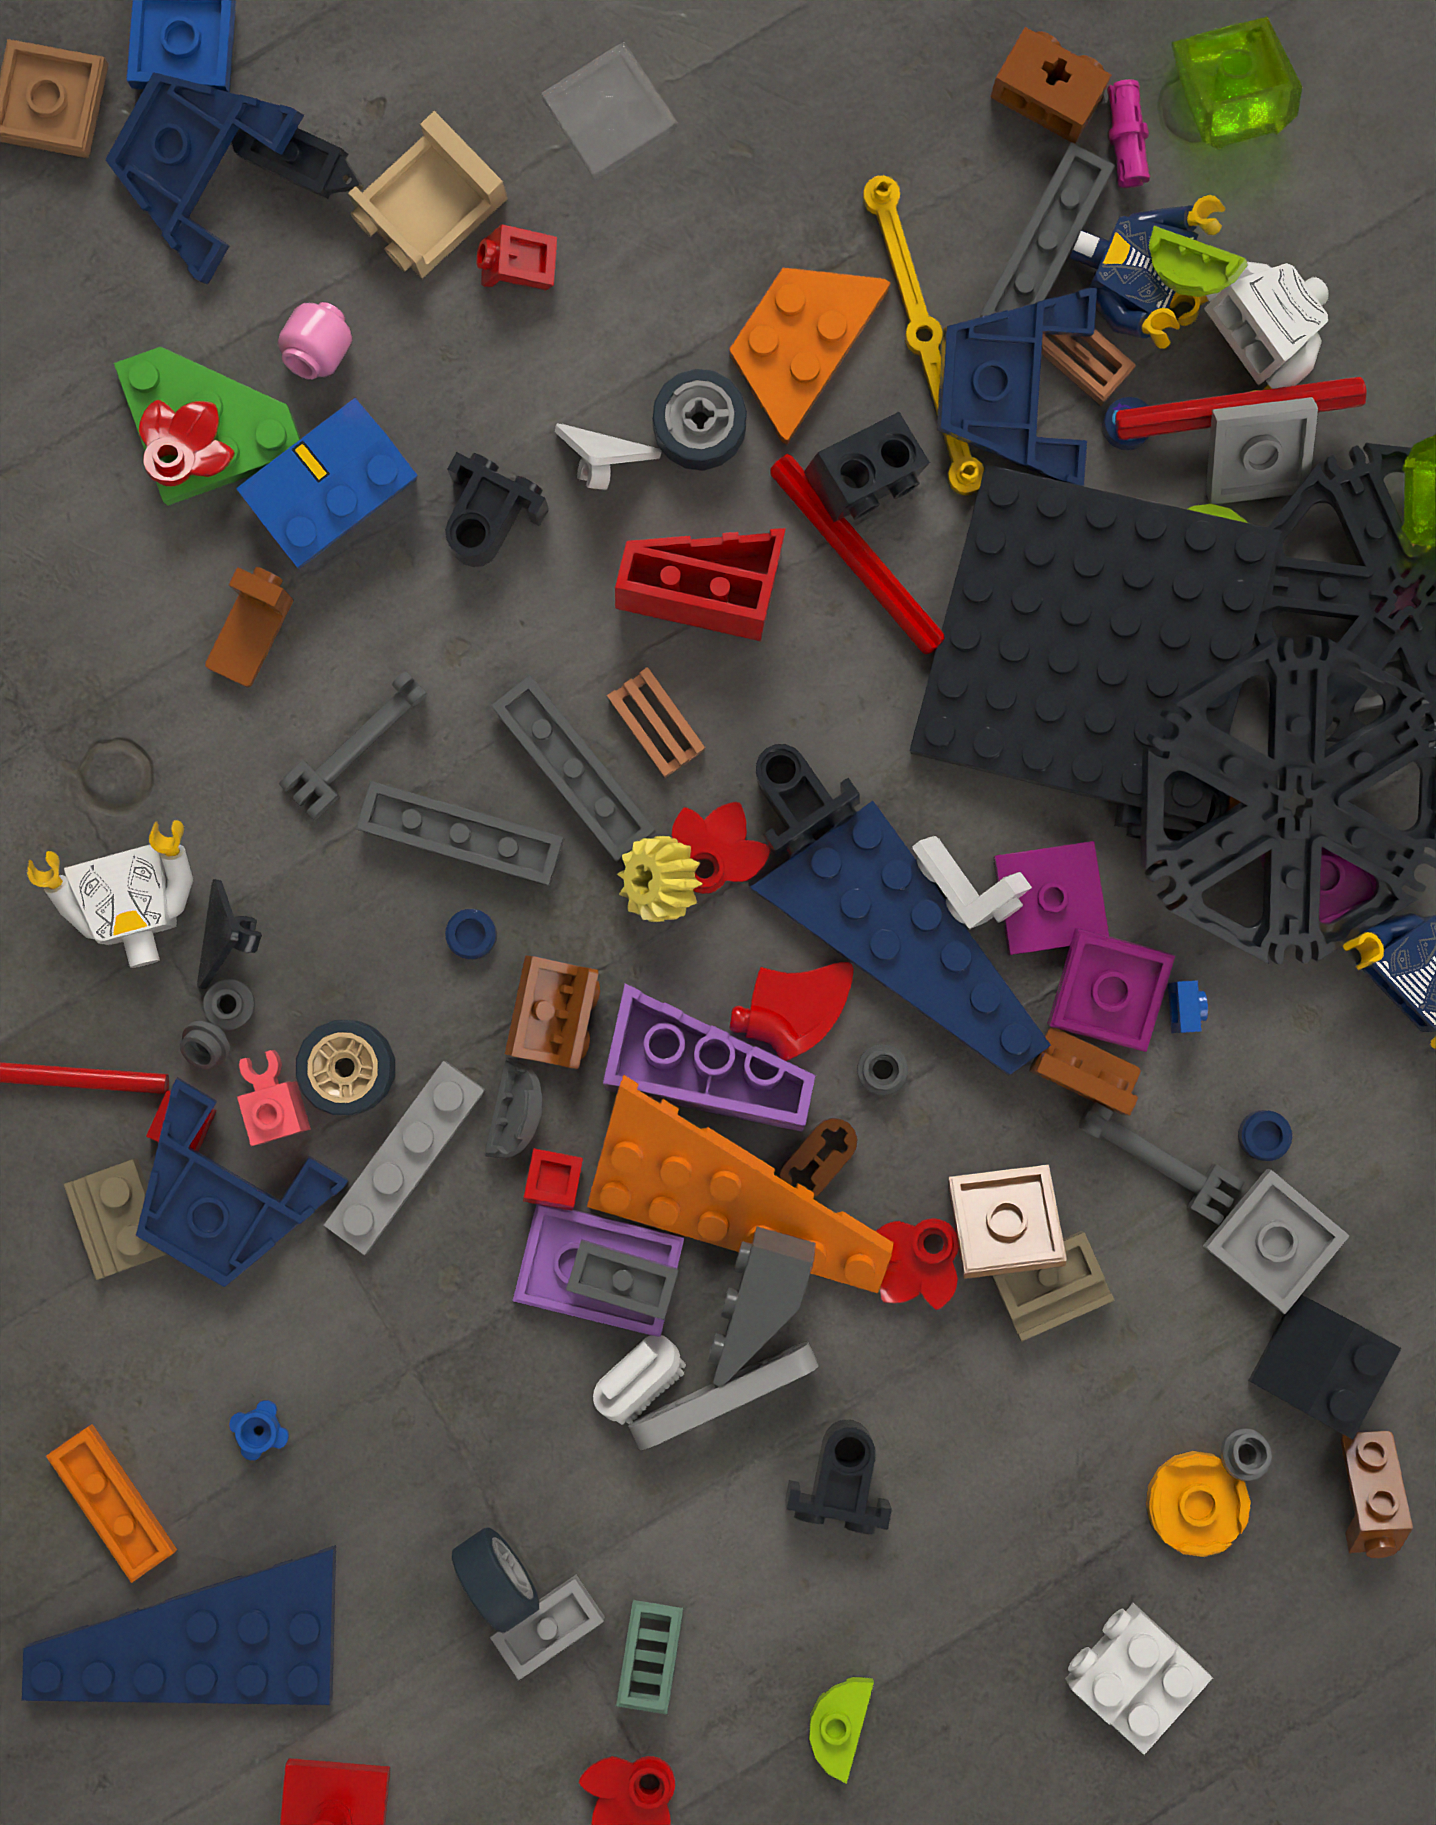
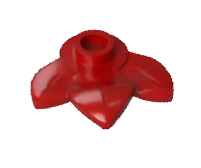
[139,400,235,487]
[672,801,770,894]
[876,1218,959,1310]
[579,1756,675,1825]

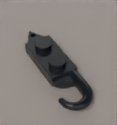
[231,128,364,199]

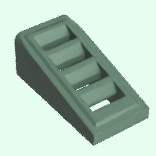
[616,1600,683,1714]

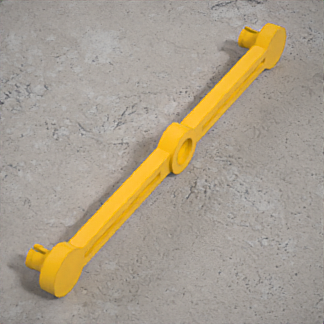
[863,175,985,495]

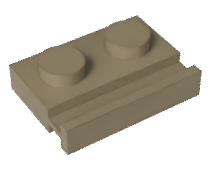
[63,1158,167,1280]
[991,1231,1115,1341]

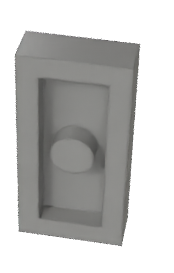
[490,1575,605,1680]

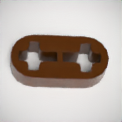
[779,1118,858,1199]

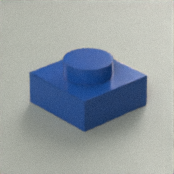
[1168,980,1208,1033]

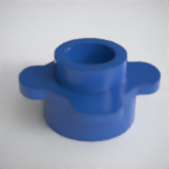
[229,1400,289,1460]

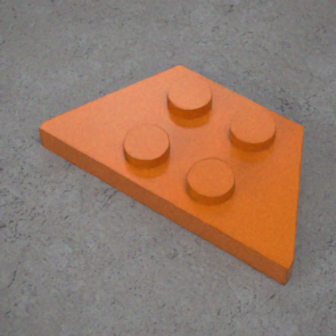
[729,268,891,445]

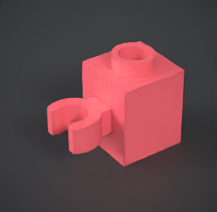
[237,1050,311,1146]

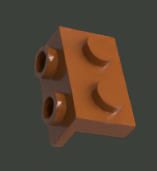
[505,955,600,1069]

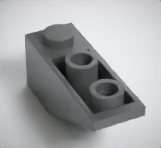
[708,1226,816,1386]

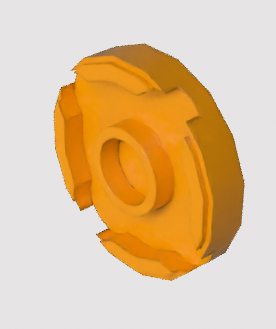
[1146,1451,1251,1557]

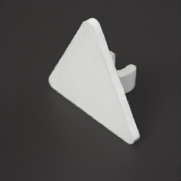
[555,424,661,490]

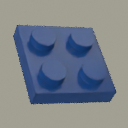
[127,0,236,92]

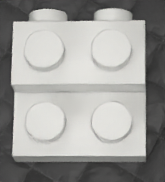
[1065,1603,1213,1755]

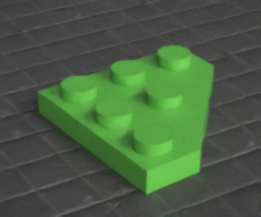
[114,347,301,506]

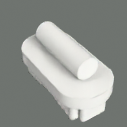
[593,1335,686,1425]

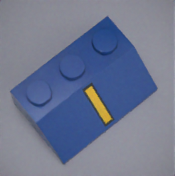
[236,398,418,569]

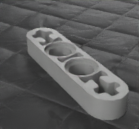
[628,1342,819,1450]

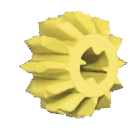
[617,836,703,922]

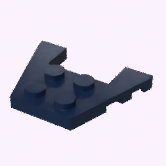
[105,72,304,284]
[937,288,1097,486]
[136,1077,348,1287]

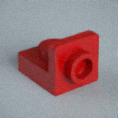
[476,224,557,291]

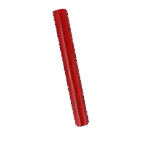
[1115,377,1367,440]
[770,454,945,655]

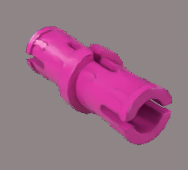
[1107,80,1150,188]

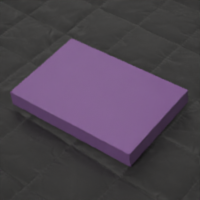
[513,1204,684,1337]

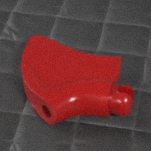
[729,962,854,1061]

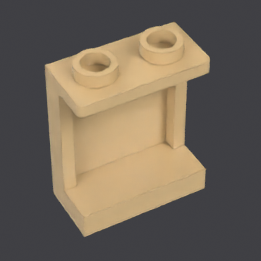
[348,111,507,278]

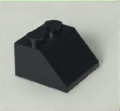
[1248,1294,1402,1439]

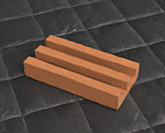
[1041,328,1136,406]
[607,667,705,778]

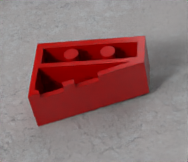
[615,528,786,641]

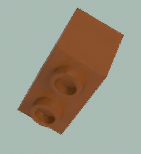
[990,27,1112,144]

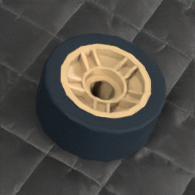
[296,1020,395,1115]

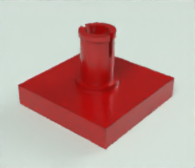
[280,1758,391,1825]

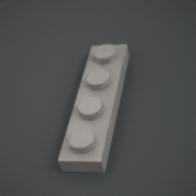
[324,1061,486,1255]

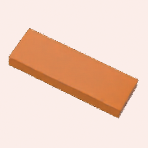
[46,1424,177,1583]

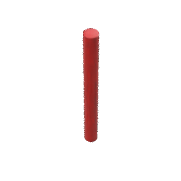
[0,1062,169,1094]

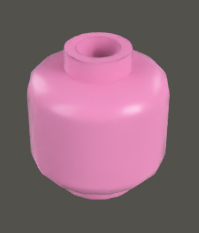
[277,302,352,380]

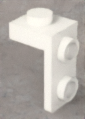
[912,836,1032,929]

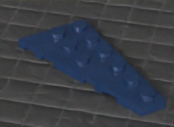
[750,801,1051,1076]
[22,1545,336,1705]

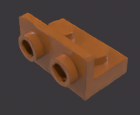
[1029,1027,1141,1116]

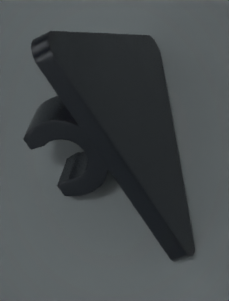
[197,879,262,989]

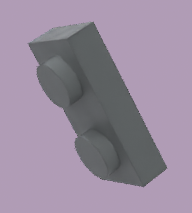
[566,1239,679,1320]

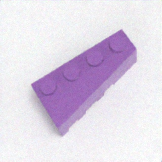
[603,984,815,1132]

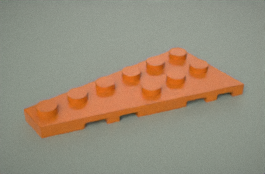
[587,1074,893,1293]

